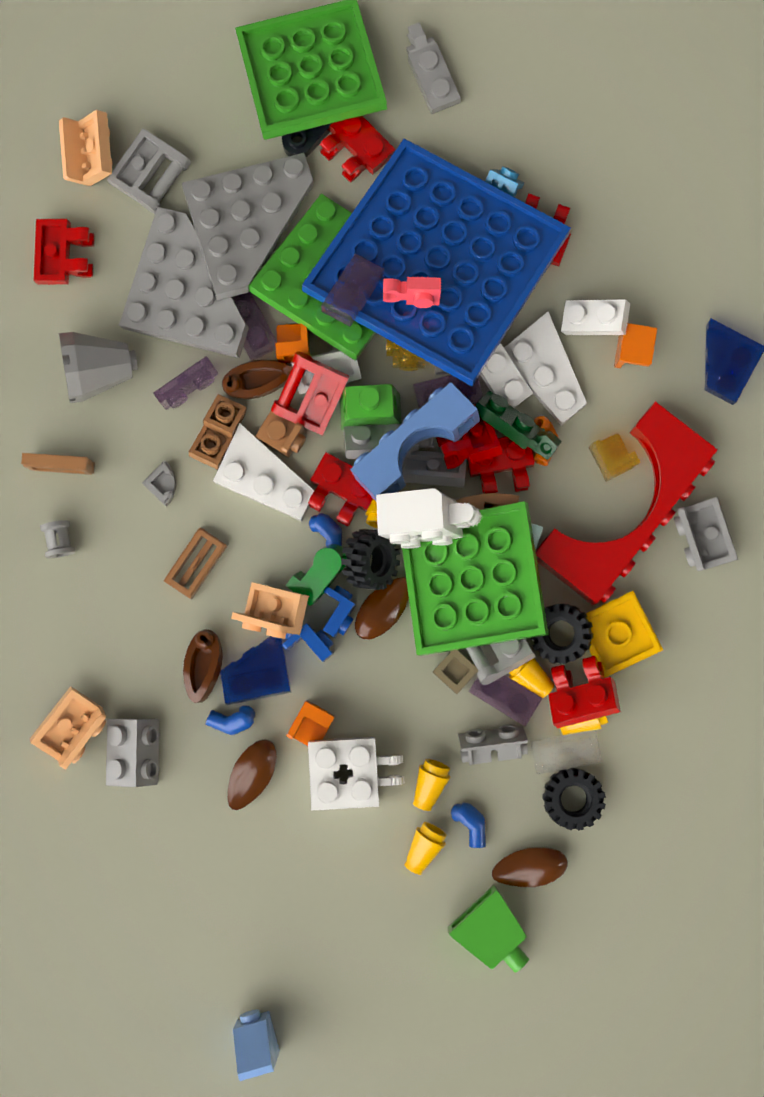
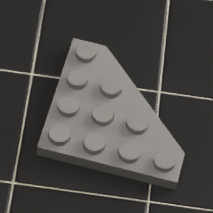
[182,153,313,300]
[119,207,249,358]

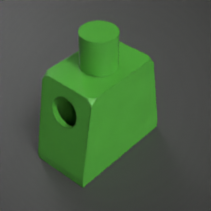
[339,384,402,430]
[447,885,529,973]

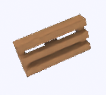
[21,453,95,475]
[163,527,228,599]

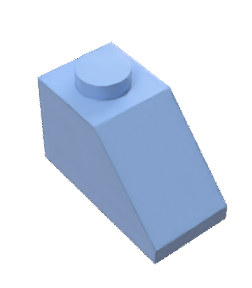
[233,1009,280,1081]

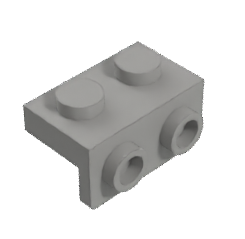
[674,497,738,572]
[106,719,160,787]

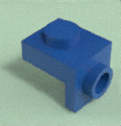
[323,585,356,638]
[282,623,334,662]

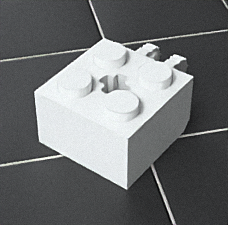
[376,488,482,549]
[308,737,405,811]

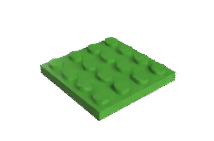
[235,0,387,140]
[249,193,376,361]
[402,501,549,656]

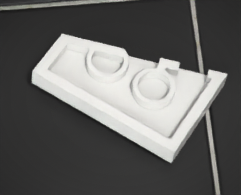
[504,311,587,426]
[213,423,314,521]

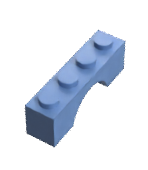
[350,382,480,501]

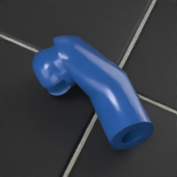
[309,513,342,547]
[205,705,255,735]
[451,802,486,848]

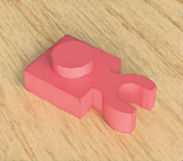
[383,277,441,308]

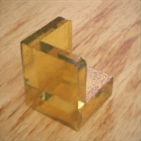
[589,434,641,482]

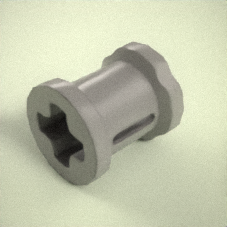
[40,520,75,559]

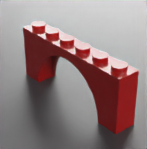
[536,401,718,605]

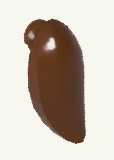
[222,359,292,399]
[355,577,409,640]
[183,629,223,703]
[227,739,277,810]
[492,847,568,887]

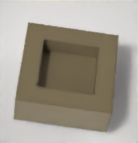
[433,650,478,694]

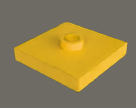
[586,591,663,678]

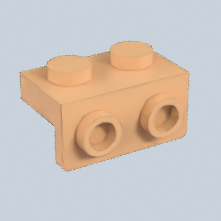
[59,110,113,186]
[231,582,309,639]
[30,686,106,770]

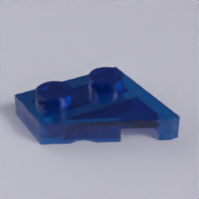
[704,318,764,405]
[220,636,292,705]

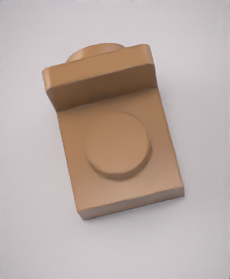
[255,411,306,458]

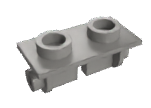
[458,724,528,765]

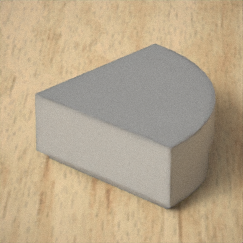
[142,460,176,507]

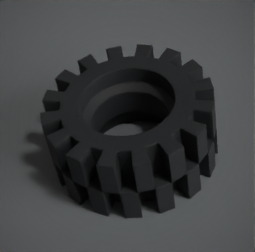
[341,529,400,590]
[530,603,593,664]
[542,767,606,831]

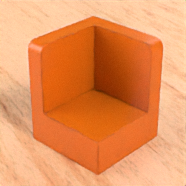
[275,323,310,363]
[614,323,657,368]
[286,700,335,746]

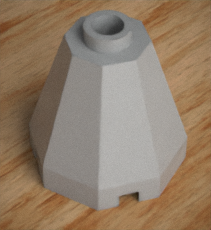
[59,332,138,403]

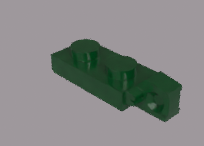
[475,390,562,460]

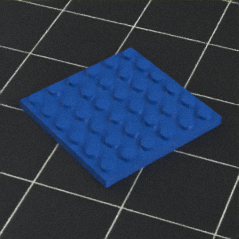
[302,139,571,386]

